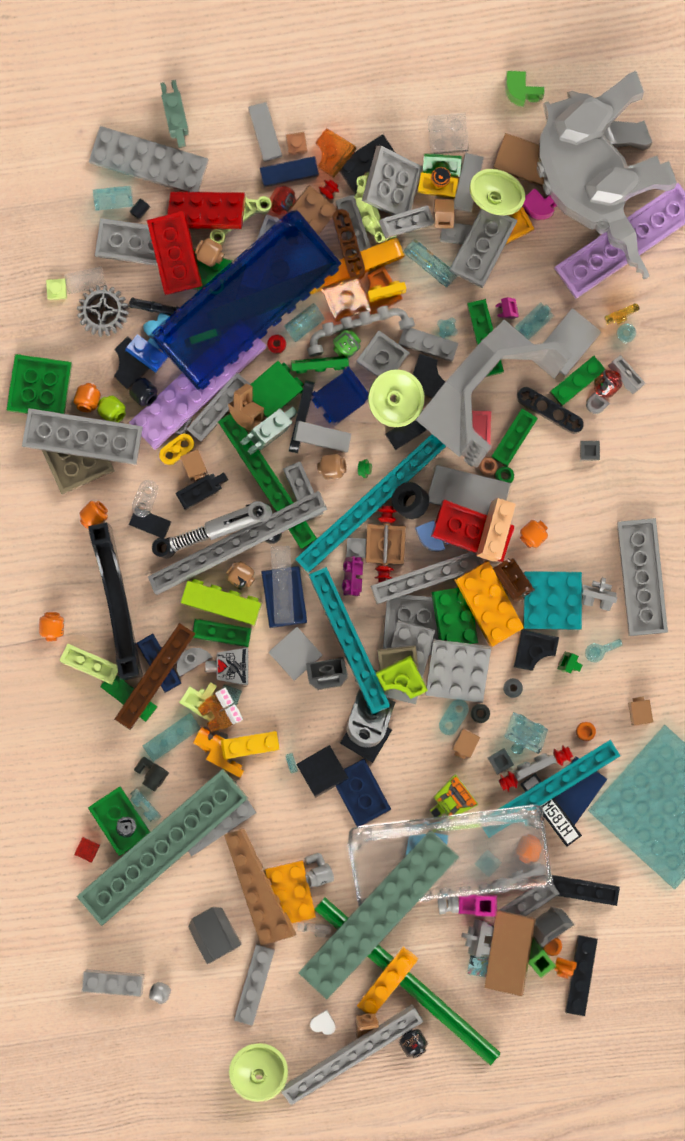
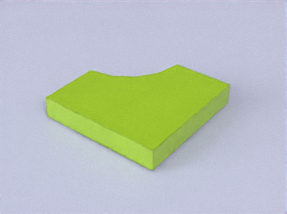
[376,655,428,699]

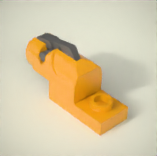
[193,727,244,778]

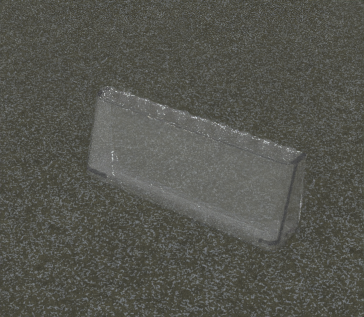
[347,805,553,907]

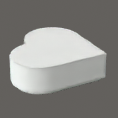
[310,1010,335,1035]

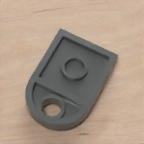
[346,689,395,747]

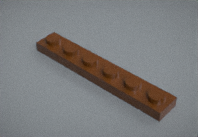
[114,623,195,730]

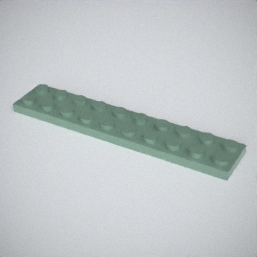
[76,769,248,926]
[298,830,459,999]

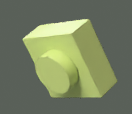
[46,279,67,300]

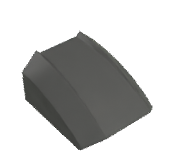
[306,657,348,690]
[533,906,574,947]
[188,907,242,964]

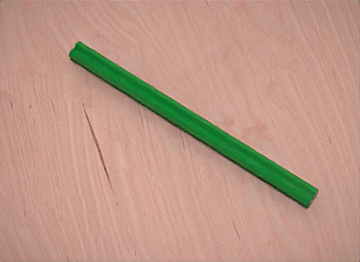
[314,897,501,1066]

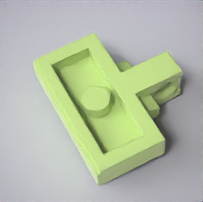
[179,682,222,723]

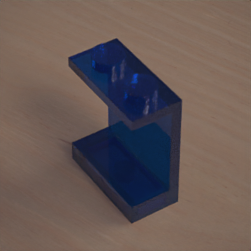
[311,366,368,426]

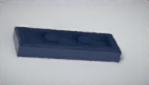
[260,156,319,188]
[137,634,182,693]

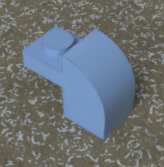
[415,520,450,552]

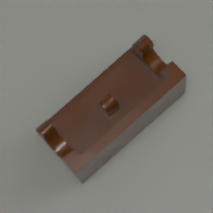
[493,558,535,602]

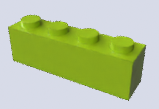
[181,579,262,626]

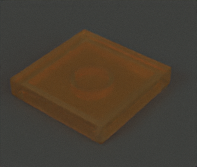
[322,276,371,322]

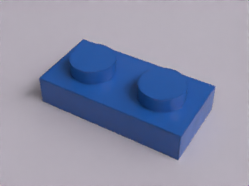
[125,334,168,373]

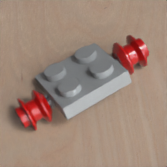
[498,745,573,792]

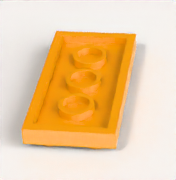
[455,561,524,647]

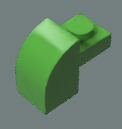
[505,71,544,107]
[528,938,556,978]

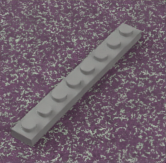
[281,1005,423,1105]

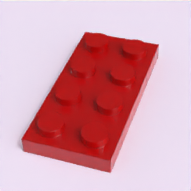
[167,192,246,229]
[147,211,202,295]
[431,500,514,562]

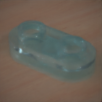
[439,700,469,735]
[130,788,162,822]

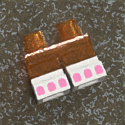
[198,687,243,732]

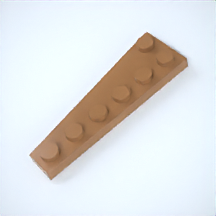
[224,828,297,946]

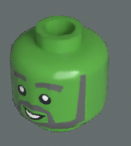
[333,330,361,358]

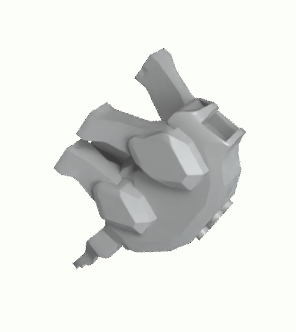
[536,71,677,279]

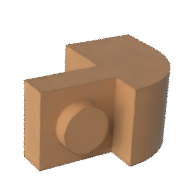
[228,384,264,432]

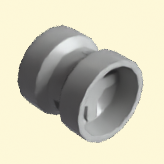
[437,893,459,914]

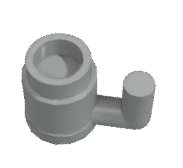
[304,853,334,887]

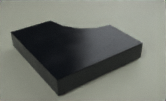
[114,337,150,390]
[413,354,446,399]
[514,630,559,671]

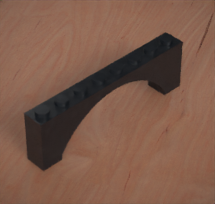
[88,522,143,681]

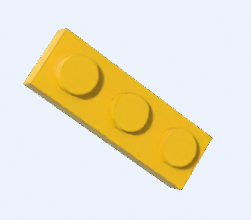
[221,731,280,759]

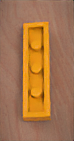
[357,947,419,1014]

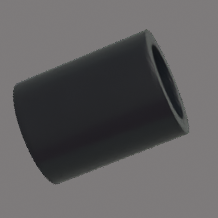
[129,198,150,220]

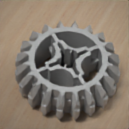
[77,285,129,337]

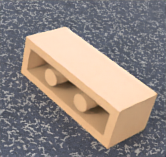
[476,498,516,562]

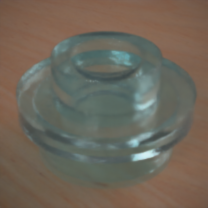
[617,323,636,343]

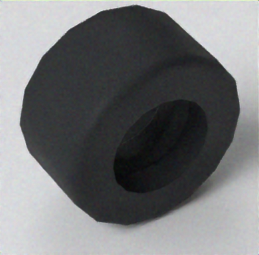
[392,482,430,519]

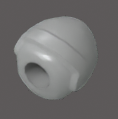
[149,982,171,1004]

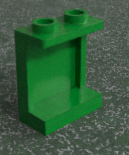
[250,361,303,418]

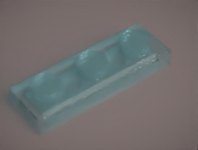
[403,239,458,288]
[143,713,201,762]

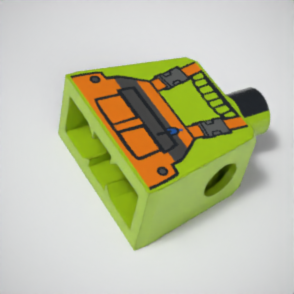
[429,775,478,820]

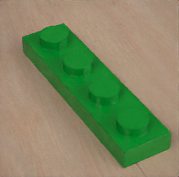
[467,299,504,377]

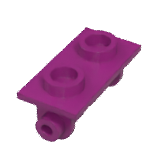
[342,556,363,596]

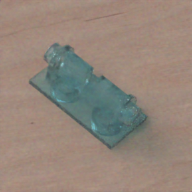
[514,303,554,340]

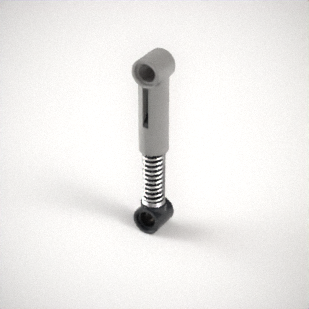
[152,501,272,559]

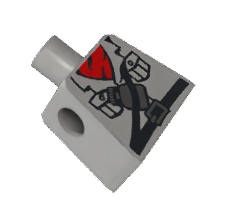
[205,648,248,685]

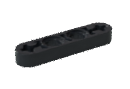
[289,380,315,454]
[517,387,584,434]

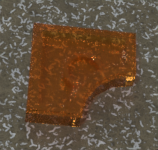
[315,128,357,178]

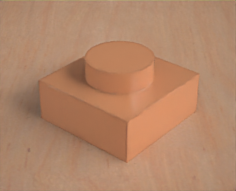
[286,132,307,155]

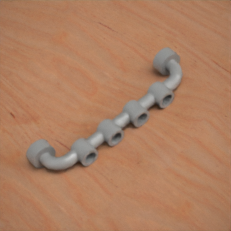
[307,306,415,357]

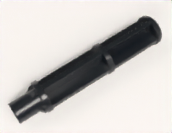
[129,297,188,317]

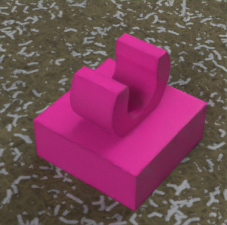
[495,297,519,319]

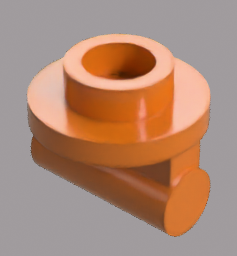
[554,957,577,979]

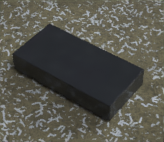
[129,507,172,539]

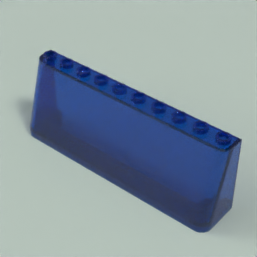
[149,210,342,390]

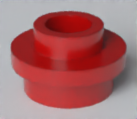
[267,335,286,354]

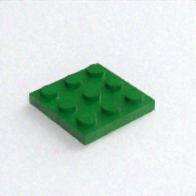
[6,354,73,414]

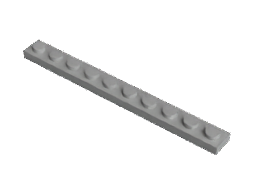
[148,491,327,595]

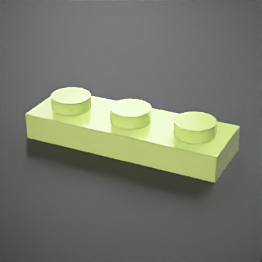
[59,644,118,684]

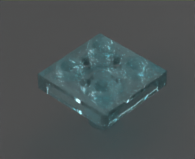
[504,712,548,754]

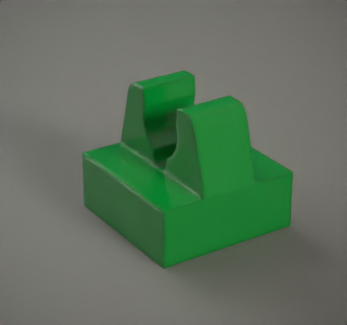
[557,652,583,674]

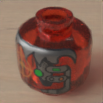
[269,185,296,215]
[594,370,622,398]

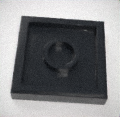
[296,745,349,798]

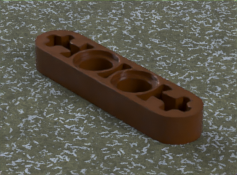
[333,209,365,280]

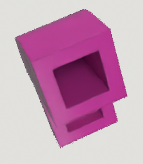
[523,188,557,220]
[459,894,497,917]

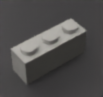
[82,969,144,997]

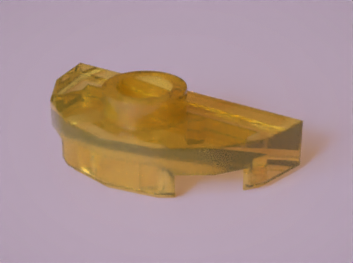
[604,303,640,325]

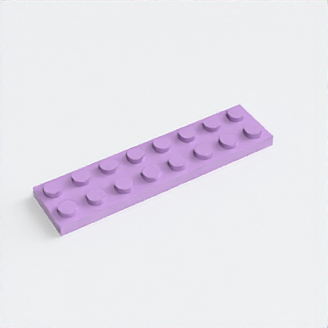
[554,183,685,299]
[129,320,267,450]

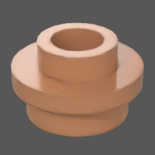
[479,457,498,476]

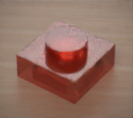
[74,837,101,863]

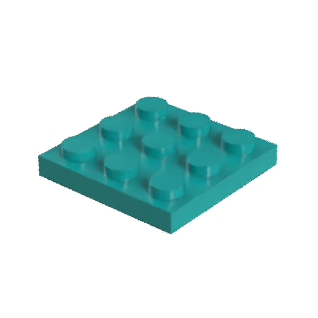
[524,571,582,630]

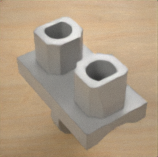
[582,577,617,611]
[461,919,494,957]

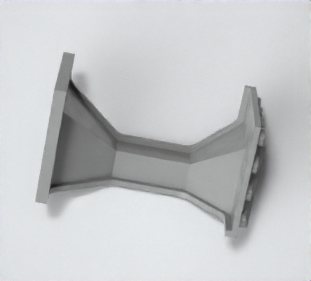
[416,320,572,468]

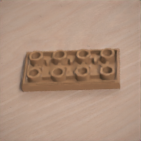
[493,133,544,187]
[485,910,535,997]

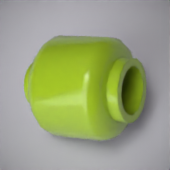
[97,395,126,423]

